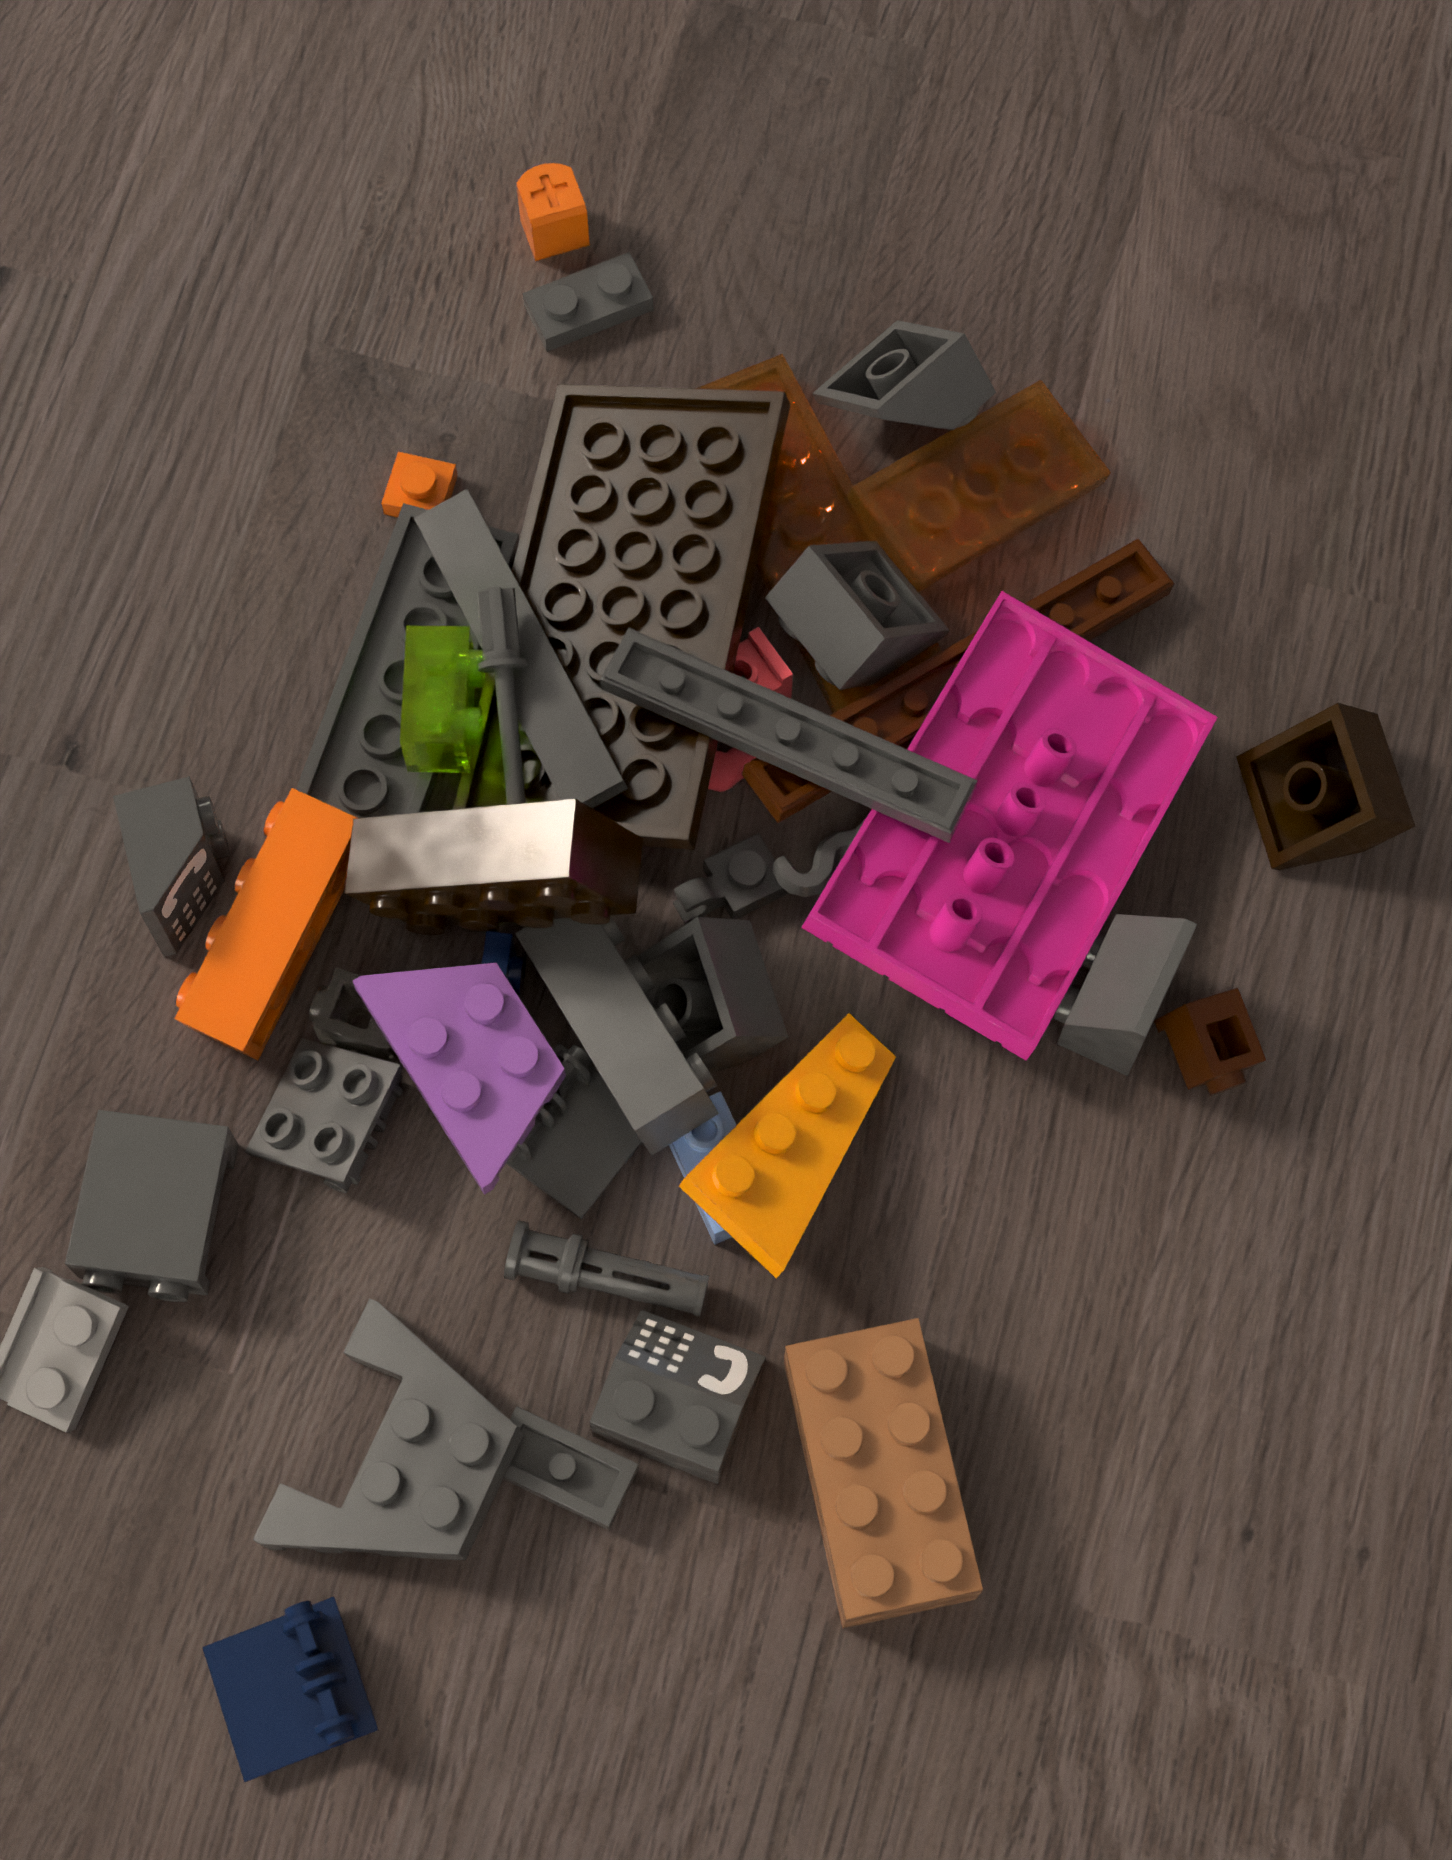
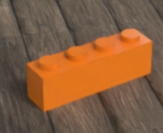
[174,788,357,1061]

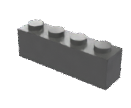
[515,916,719,1156]

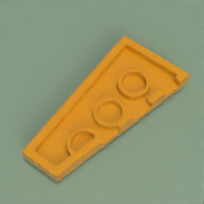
[679,1013,896,1279]

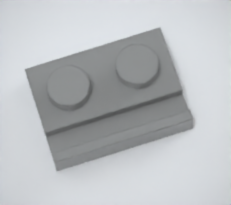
[0,1267,129,1432]

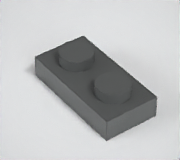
[523,252,654,352]
[503,1406,639,1530]

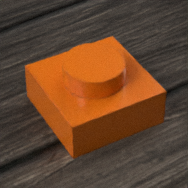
[381,451,458,518]

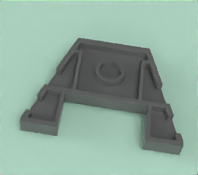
[253,1298,524,1560]

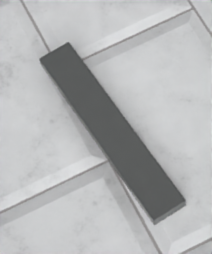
[414,489,628,808]
[600,628,977,843]

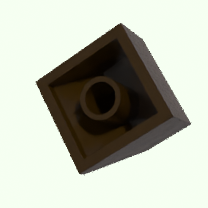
[1236,703,1416,870]

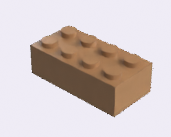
[784,1318,983,1629]

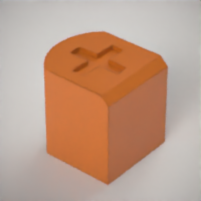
[516,163,590,261]

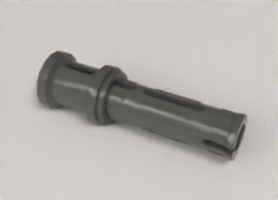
[504,1220,710,1317]

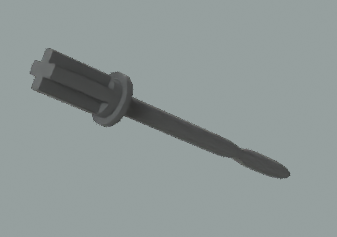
[477,586,529,805]

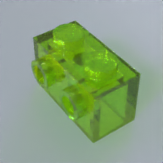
[400,625,485,773]

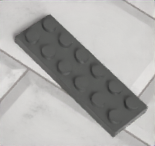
[296,503,519,818]

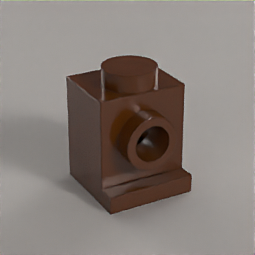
[1154,988,1266,1096]

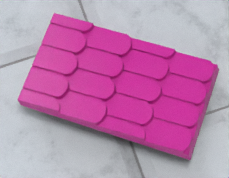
[801,591,1218,1061]

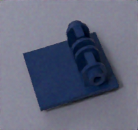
[202,1597,379,1782]

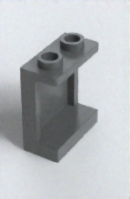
[65,1110,239,1302]

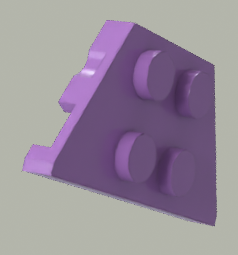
[353,963,566,1195]

